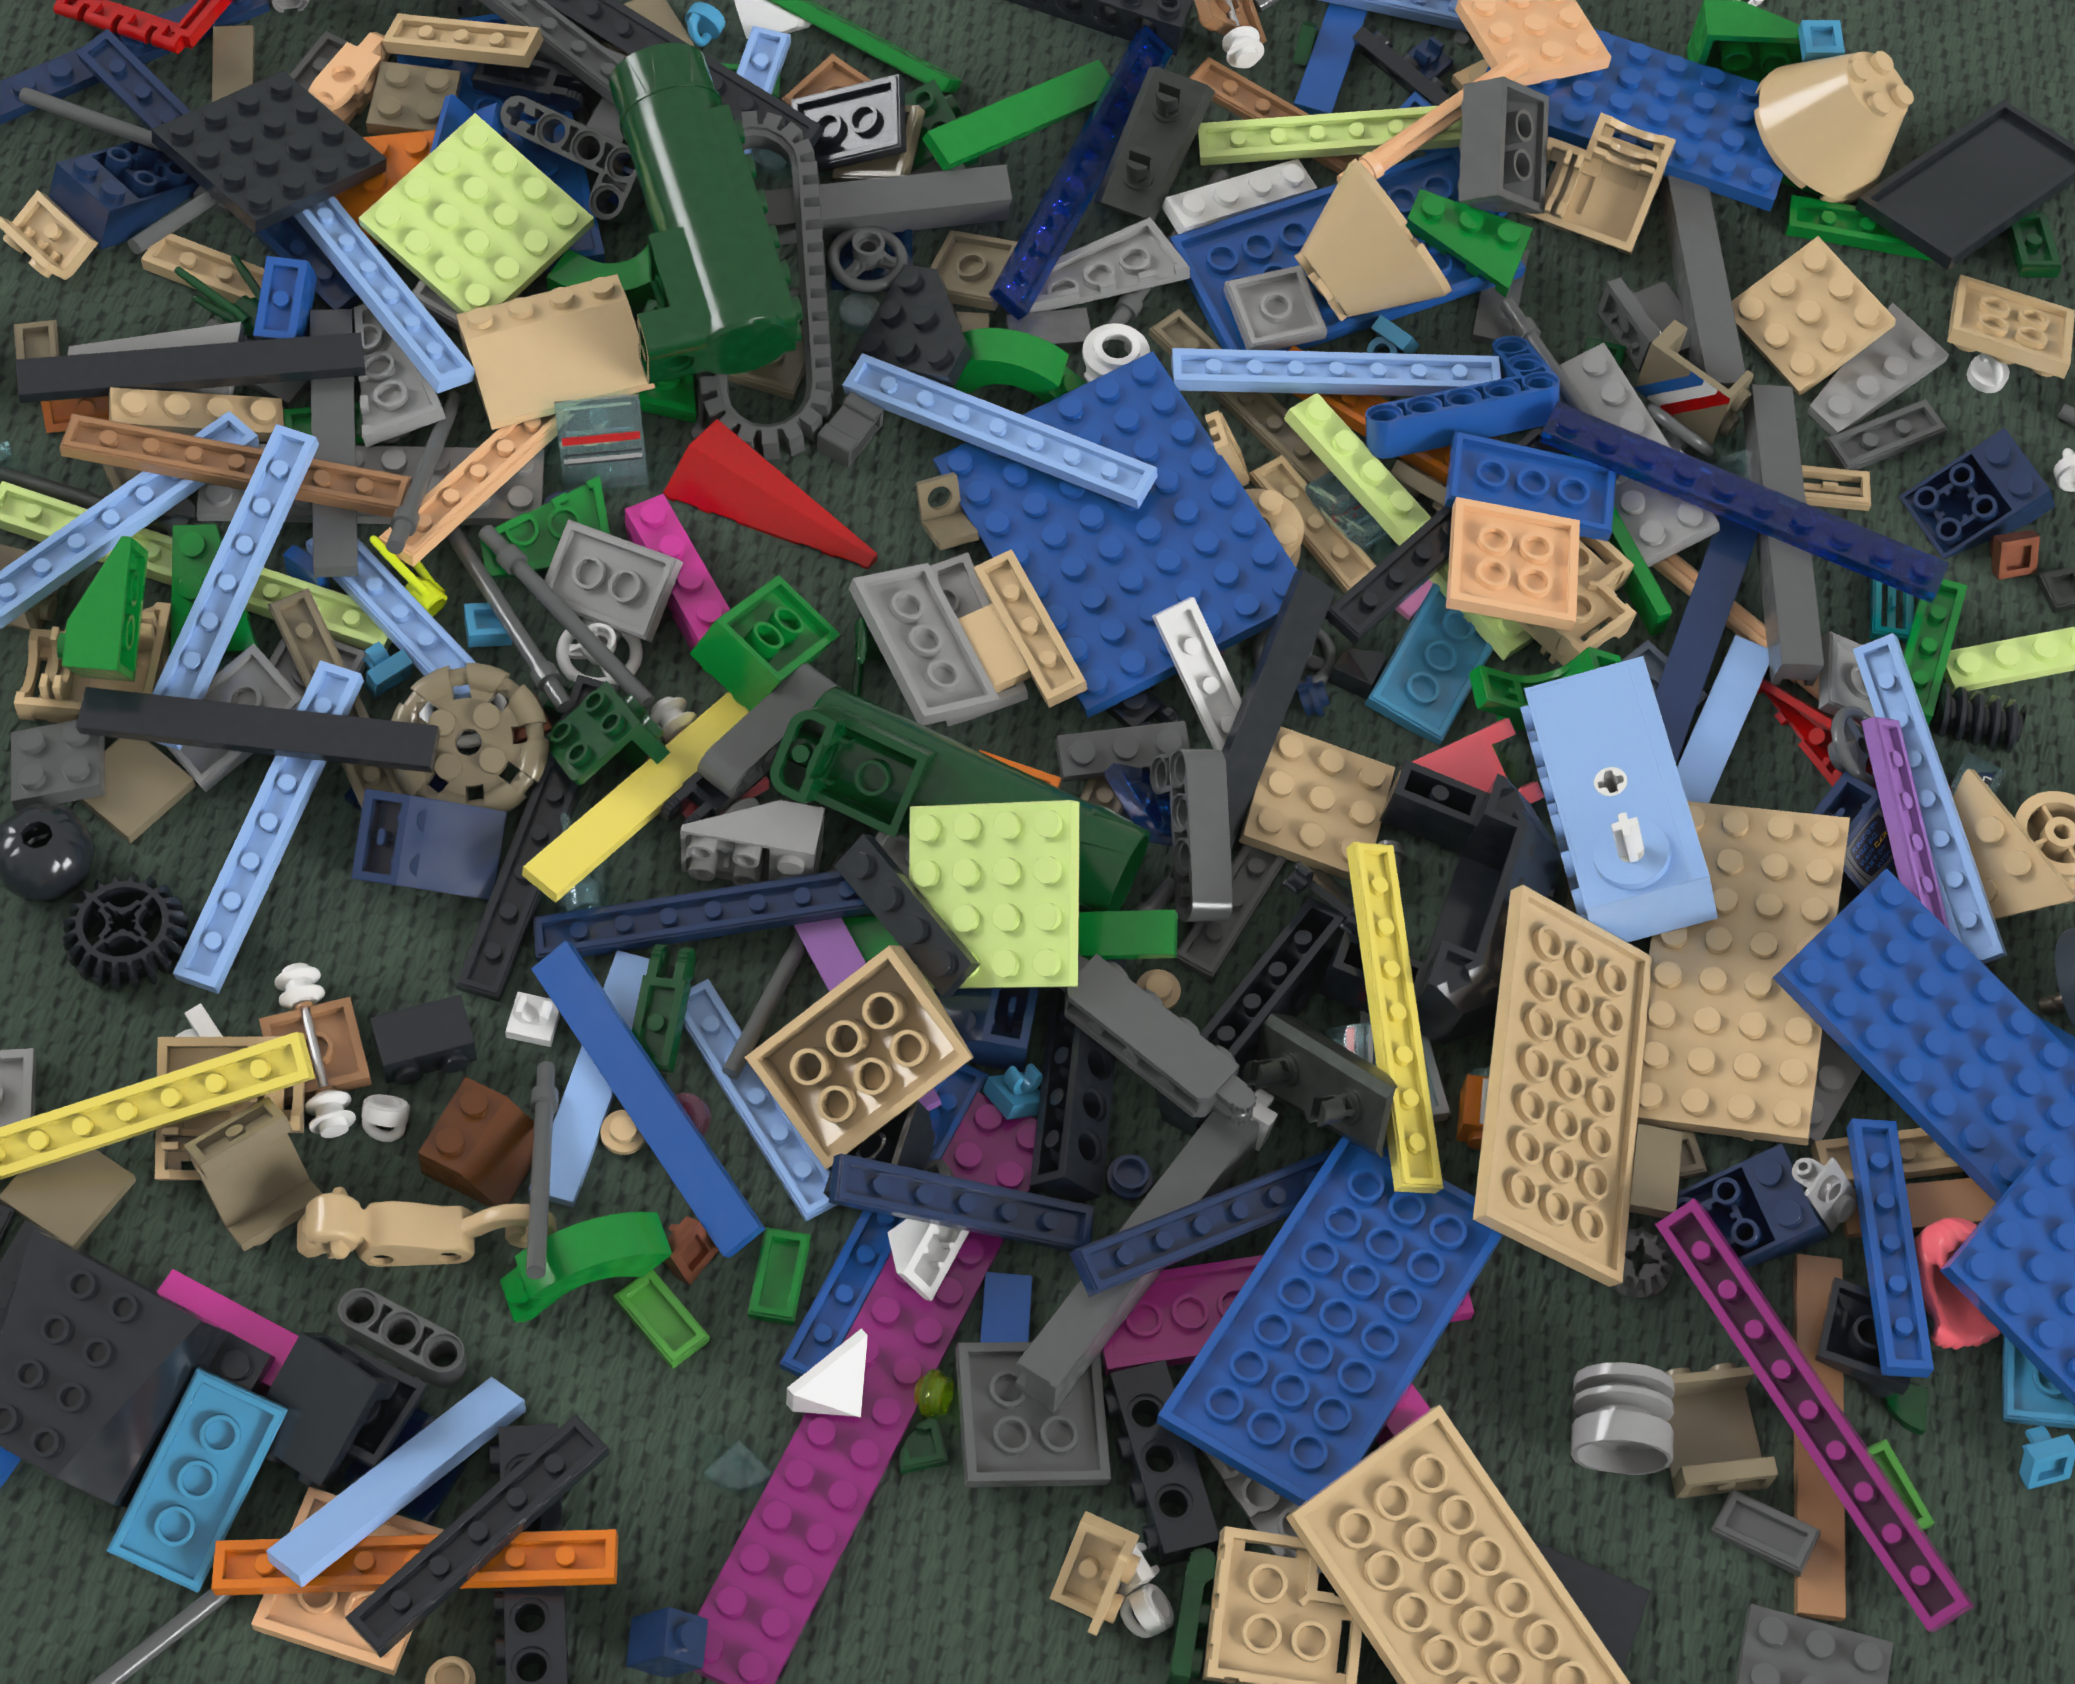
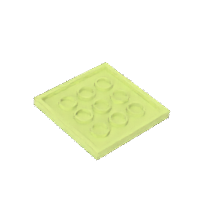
[358,113,594,314]
[909,800,1080,989]

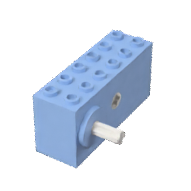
[1520,656,1718,943]

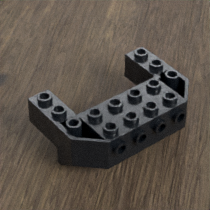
[1319,759,1561,1044]

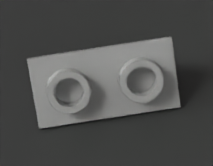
[1792,1157,1857,1233]

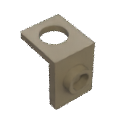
[916,472,979,550]

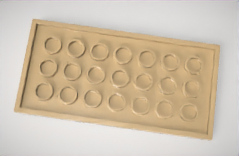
[1637,801,1850,1146]
[1473,885,1652,1287]
[1286,1405,1630,1684]

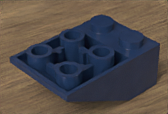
[49,141,200,250]
[1899,427,2055,560]
[351,788,507,900]
[933,987,1040,1072]
[1676,1143,1830,1284]

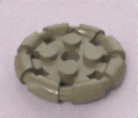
[391,663,549,812]

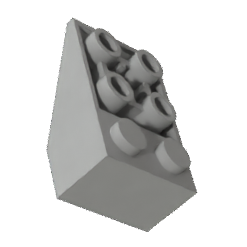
[680,800,825,886]

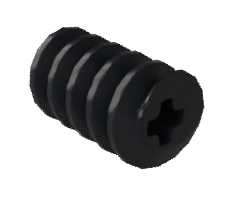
[1930,683,2027,753]

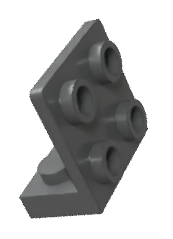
[1597,277,1690,371]

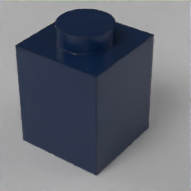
[626,1607,708,1677]

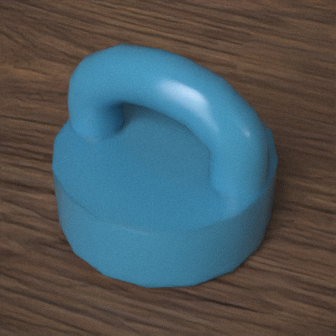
[685,2,725,47]

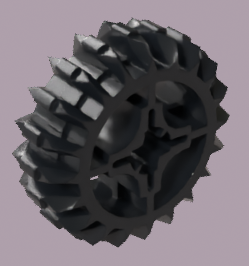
[62,872,189,993]

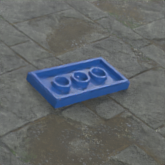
[1444,431,1617,541]

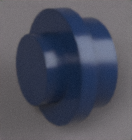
[1297,675,1330,717]
[1106,1154,1153,1200]

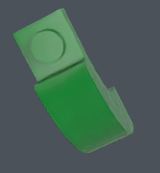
[547,245,656,312]
[954,328,1087,403]
[1469,647,1622,730]
[500,1212,672,1322]

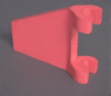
[1400,718,1544,804]

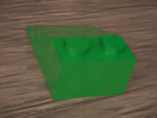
[1687,0,1802,83]
[57,536,149,682]
[689,575,841,712]

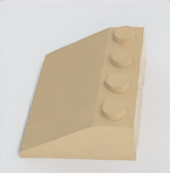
[456,274,655,430]
[745,945,974,1169]

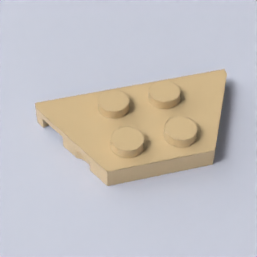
[1953,769,2075,920]

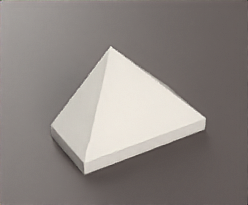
[734,0,812,39]
[887,1219,969,1301]
[786,1329,868,1417]

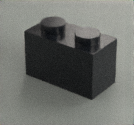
[370,994,477,1085]

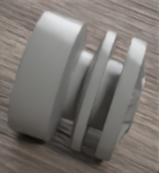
[1571,1362,1675,1475]

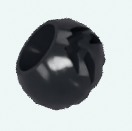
[0,803,95,903]

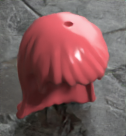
[1914,1217,2001,1350]

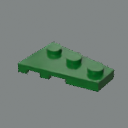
[171,524,260,655]

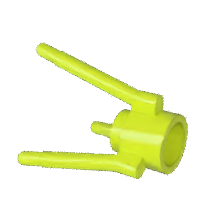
[369,535,448,617]

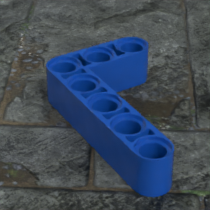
[1365,336,1560,459]

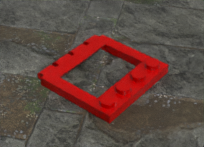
[53,0,233,54]

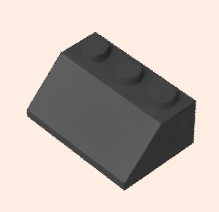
[1458,77,1549,214]

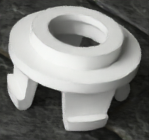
[1082,323,1150,383]

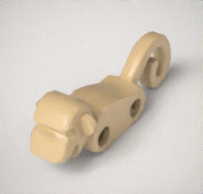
[297,1187,557,1267]

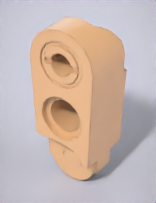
[308,32,391,125]

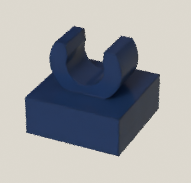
[1407,36,1454,80]

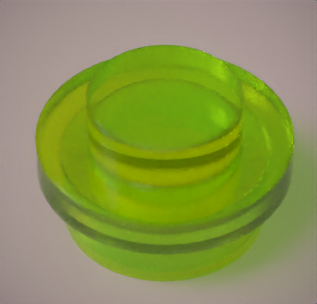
[914,1369,954,1417]

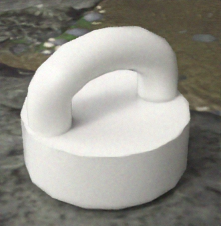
[1966,353,2010,393]
[2054,448,2075,492]
[361,1094,410,1142]
[1120,1583,1174,1638]

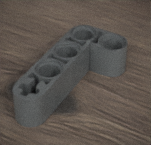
[500,96,643,224]
[697,663,841,800]
[1150,749,1233,922]

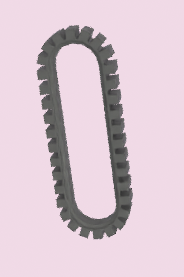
[700,111,834,460]

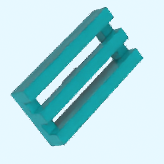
[1869,564,1915,644]

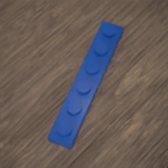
[1846,1118,1934,1378]

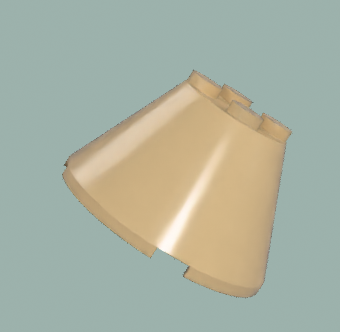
[1754,51,1914,204]
[1294,158,1452,321]

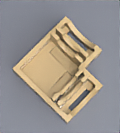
[1520,113,1676,256]
[1517,536,1637,666]
[14,602,171,723]
[154,1036,306,1181]
[1202,1526,1362,1684]

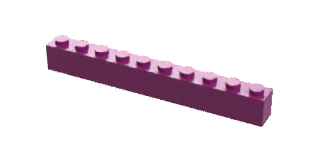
[1655,1198,1975,1633]

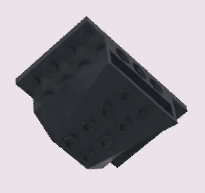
[0,1220,276,1508]

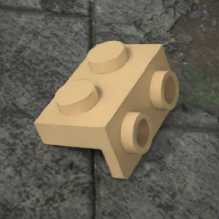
[0,190,98,280]
[1050,1511,1141,1636]

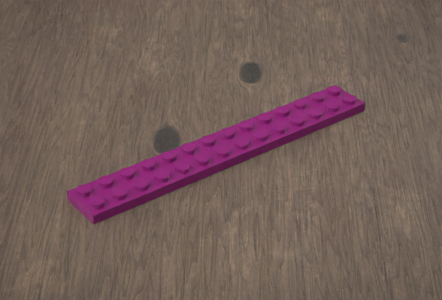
[694,1092,1037,1684]

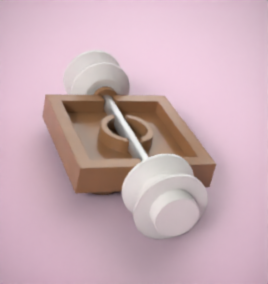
[1194,0,1267,68]
[259,963,372,1138]

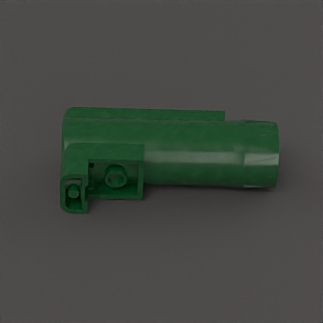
[609,43,803,384]
[770,686,1151,912]

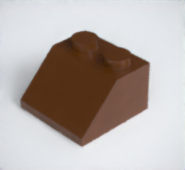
[418,1077,534,1207]

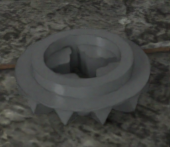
[1611,1226,1675,1298]

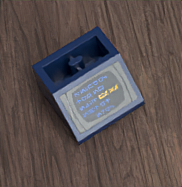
[1812,771,1896,896]

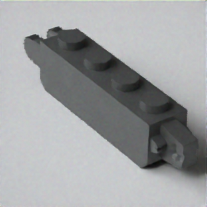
[1059,953,1257,1127]

